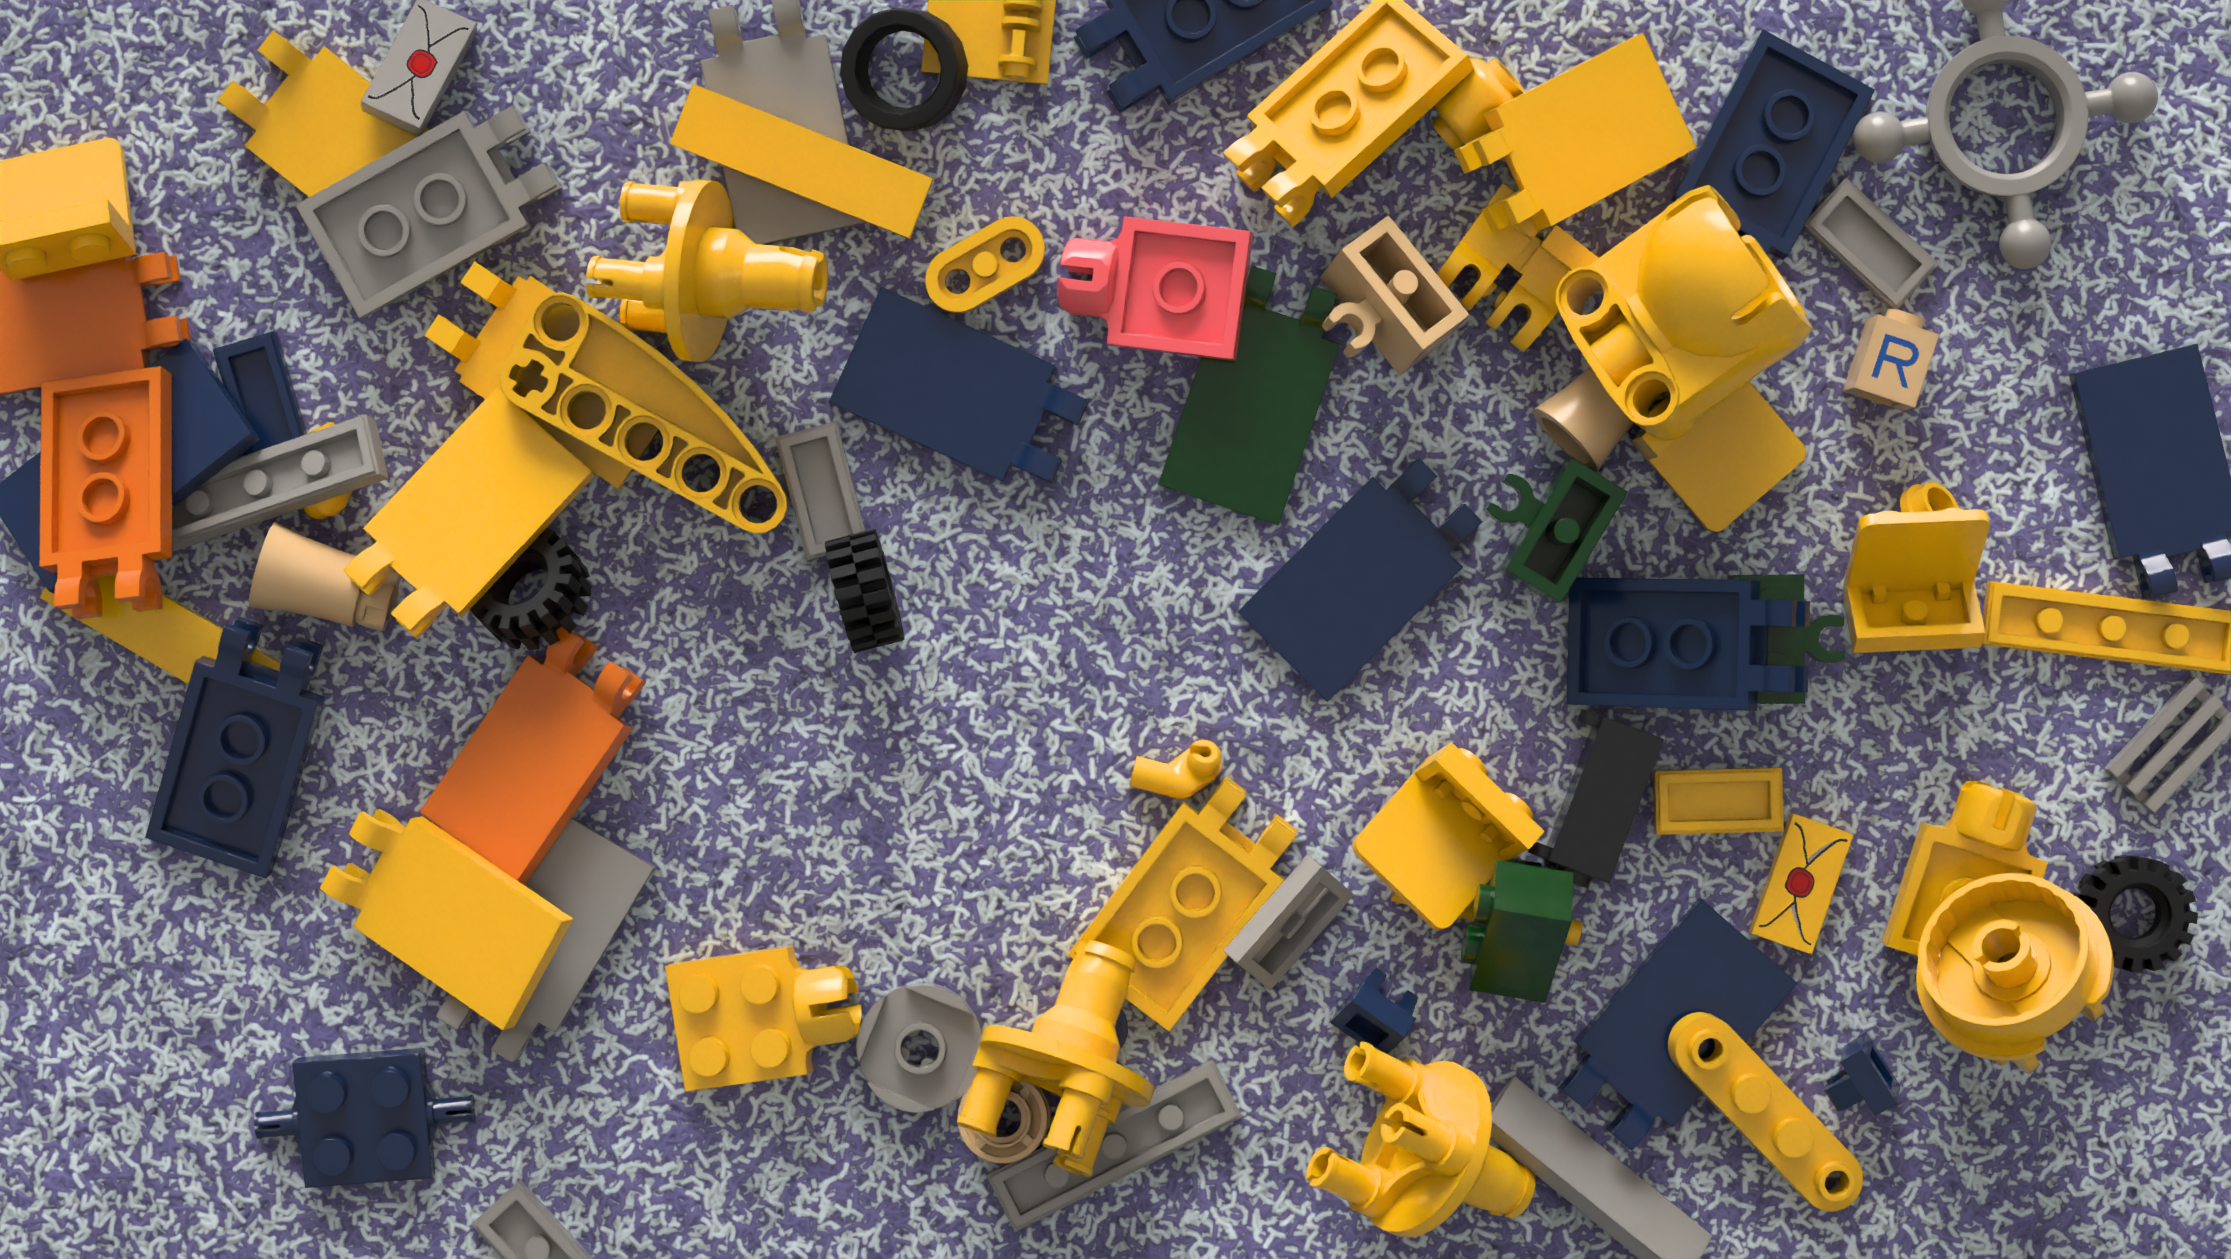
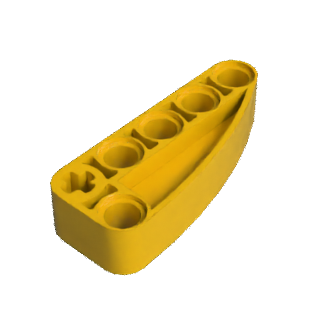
[499,292,788,533]

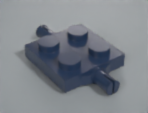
[254,1048,476,1188]

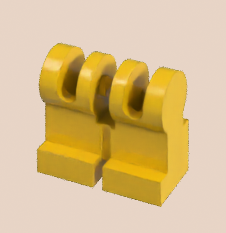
[1436,184,1598,352]

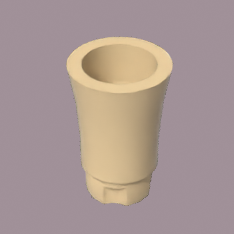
[1533,366,1662,473]
[249,522,401,631]

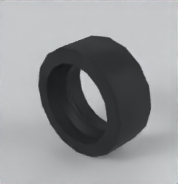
[840,8,968,131]

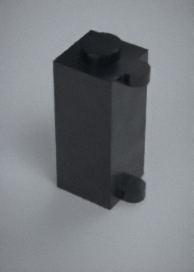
[1527,709,1664,889]

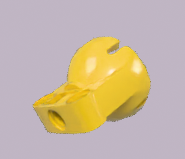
[1555,185,1813,440]

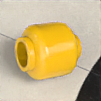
[1431,57,1526,150]

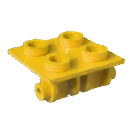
[921,0,1056,85]

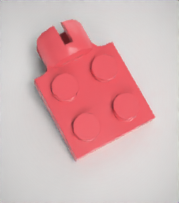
[1057,216,1253,361]

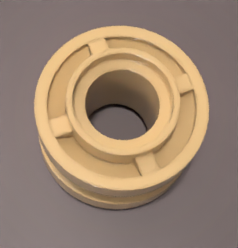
[958,1081,1051,1163]

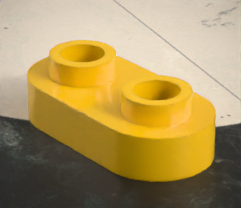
[925,216,1045,314]

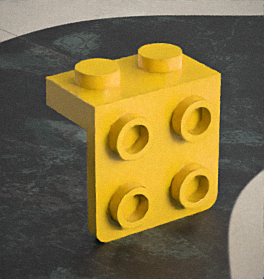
[0,138,136,281]
[1631,381,1806,532]
[1843,508,1990,653]
[1352,742,1545,930]

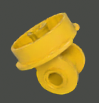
[1916,873,2114,1074]

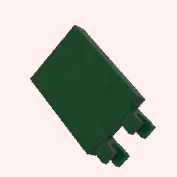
[1158,265,1340,525]

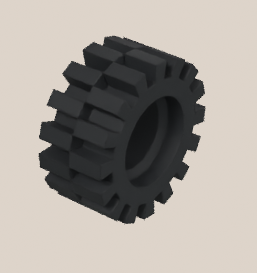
[470,528,592,650]
[825,528,905,653]
[2074,855,2198,973]

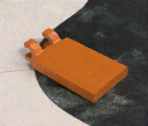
[0,252,191,396]
[39,366,172,619]
[419,626,646,886]

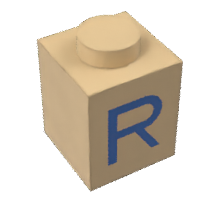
[1843,309,1939,411]

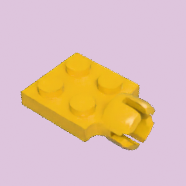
[1881,781,2048,963]
[665,945,861,1092]

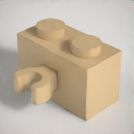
[1320,215,1470,376]

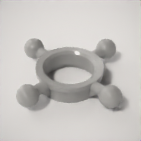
[1853,0,2158,269]

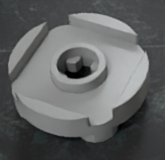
[856,983,982,1113]

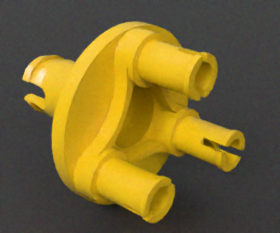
[586,179,829,362]
[956,940,1155,1177]
[1306,1042,1536,1238]

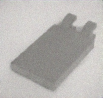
[700,0,866,245]
[295,106,563,319]
[436,817,656,1063]

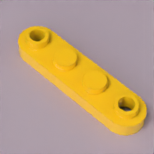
[1668,1012,1863,1212]

